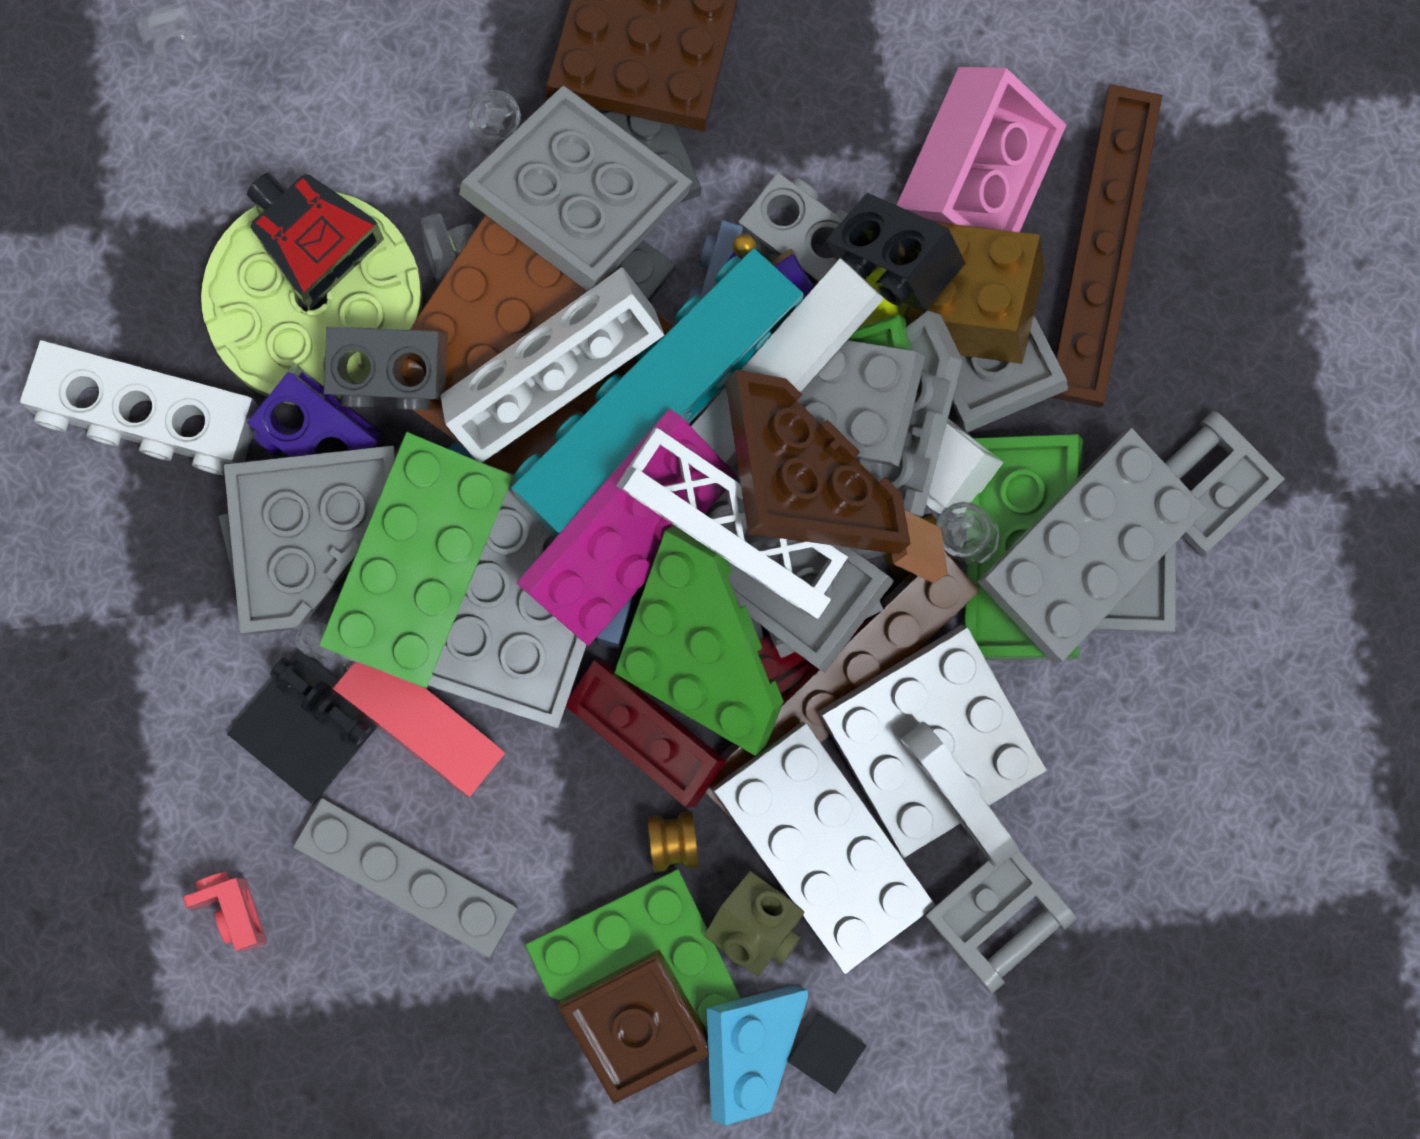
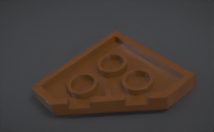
[725,370,911,554]

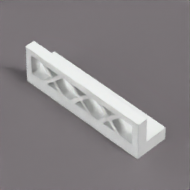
[616,428,848,619]

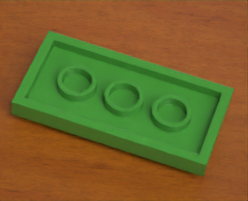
[319,432,513,689]
[965,434,1083,660]

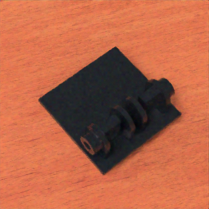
[227,648,377,805]

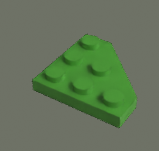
[615,525,784,756]
[525,870,741,1033]

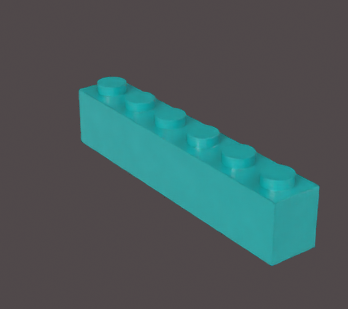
[511,248,803,537]

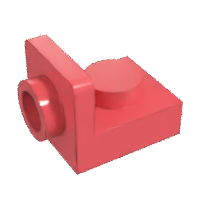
[182,872,268,951]

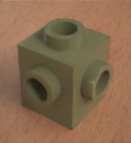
[704,871,806,977]

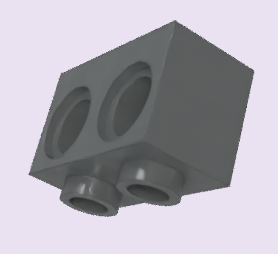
[324,326,448,410]

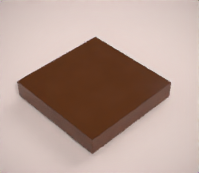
[557,949,709,1104]

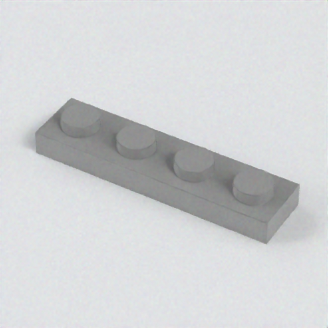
[293,798,519,958]

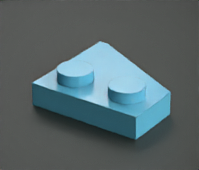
[707,986,808,1126]

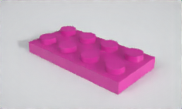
[516,409,737,646]

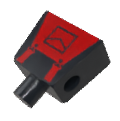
[247,172,384,310]

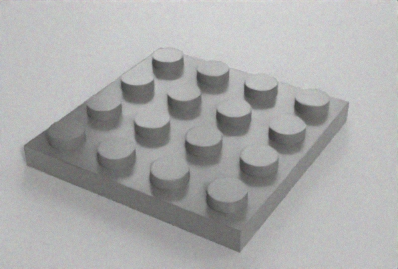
[342,466,586,728]

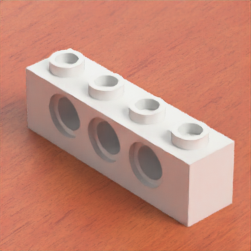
[440,267,665,463]
[19,340,259,475]

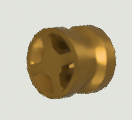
[648,811,699,872]

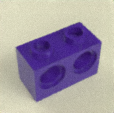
[247,363,382,457]

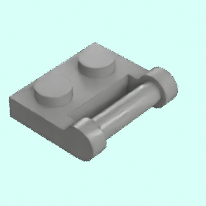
[1165,411,1285,557]
[924,851,1077,994]

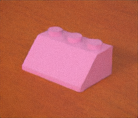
[897,67,1066,232]

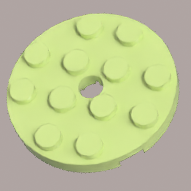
[201,192,423,405]

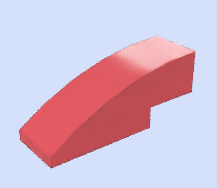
[332,662,505,797]

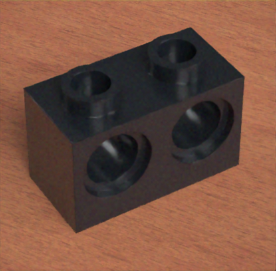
[826,193,966,313]

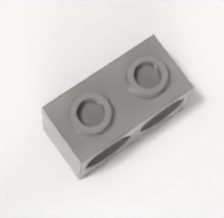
[738,172,848,286]

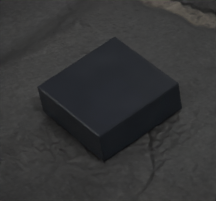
[787,1013,867,1094]

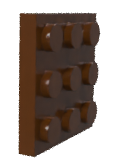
[547,0,738,132]

